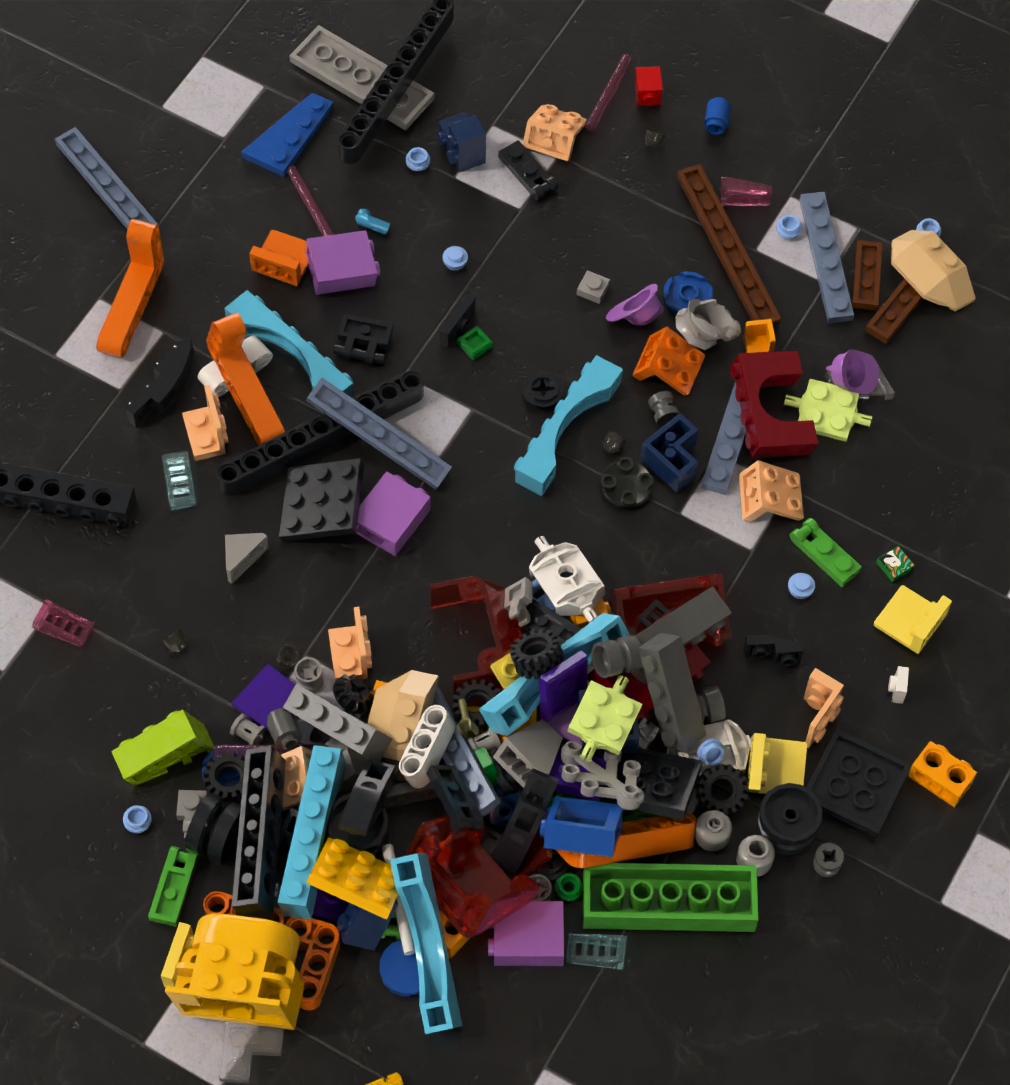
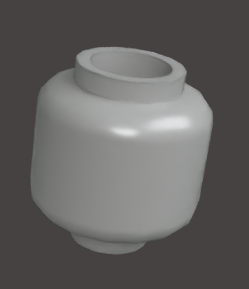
[695,810,732,851]
[736,835,775,877]

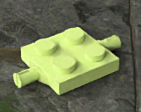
[784,379,872,442]
[567,675,642,762]

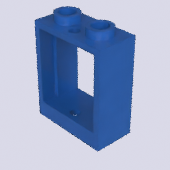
[540,796,623,857]

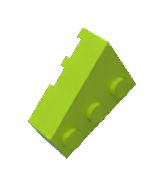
[111,709,215,786]

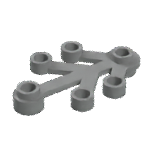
[561,741,644,810]

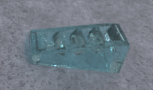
[162,451,197,510]
[566,934,627,970]

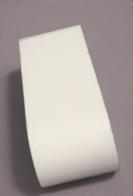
[197,335,273,397]
[399,705,455,788]

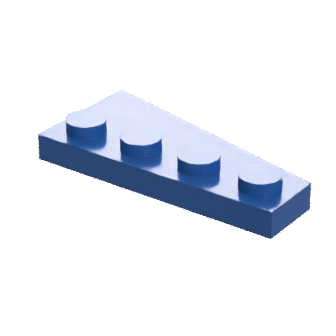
[241,93,334,177]

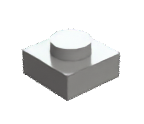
[576,270,610,304]

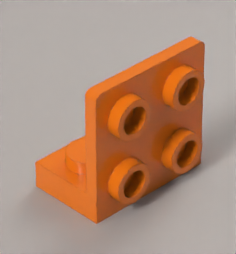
[249,230,308,286]
[632,327,705,396]

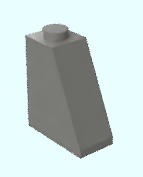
[493,719,563,788]

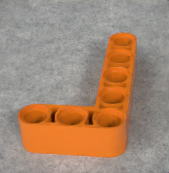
[96,219,164,358]
[206,312,285,446]
[544,812,696,868]
[203,891,340,1010]

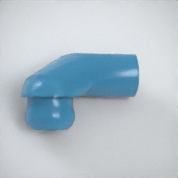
[355,208,390,235]

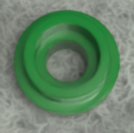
[555,873,583,902]

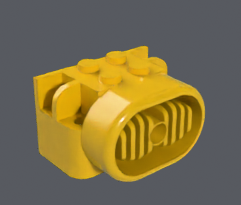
[165,914,304,1030]

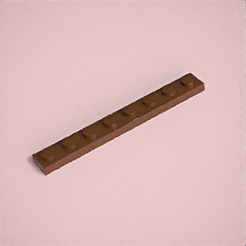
[677,164,781,327]

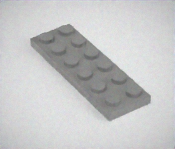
[289,25,435,130]

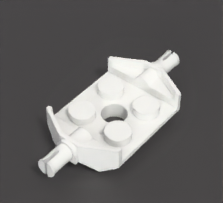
[529,536,605,623]
[667,720,766,781]

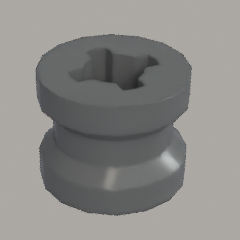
[813,843,844,877]

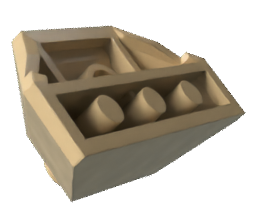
[891,230,975,312]
[367,670,439,782]

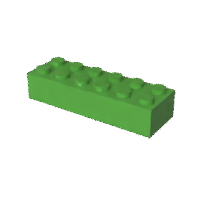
[583,863,758,932]

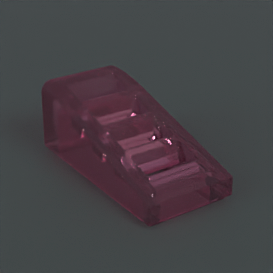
[719,177,772,206]
[32,599,95,647]

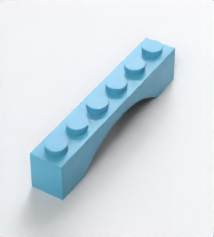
[225,290,354,398]
[514,355,623,496]
[479,613,630,736]
[278,745,346,919]
[390,853,463,1034]

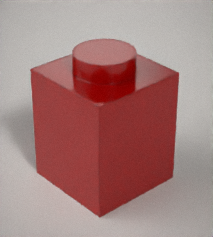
[635,67,663,106]

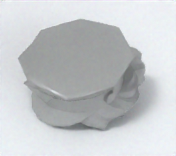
[675,299,741,350]

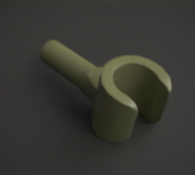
[457,699,479,739]

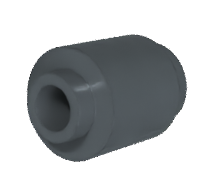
[267,708,302,750]

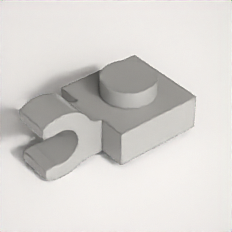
[504,577,533,627]
[638,718,660,749]
[176,790,207,839]

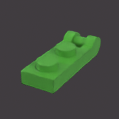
[789,518,862,587]
[148,846,199,927]

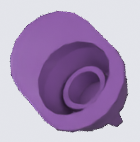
[606,284,664,326]
[826,350,879,394]

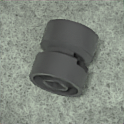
[591,635,642,678]
[695,685,726,723]

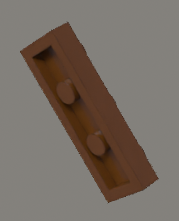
[852,240,882,311]
[865,279,923,344]

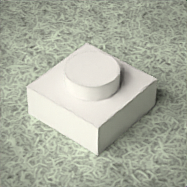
[888,666,909,704]

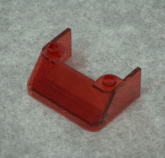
[430,576,522,696]

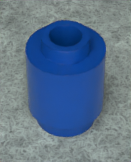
[704,97,732,135]

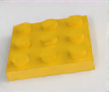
[306,837,398,920]

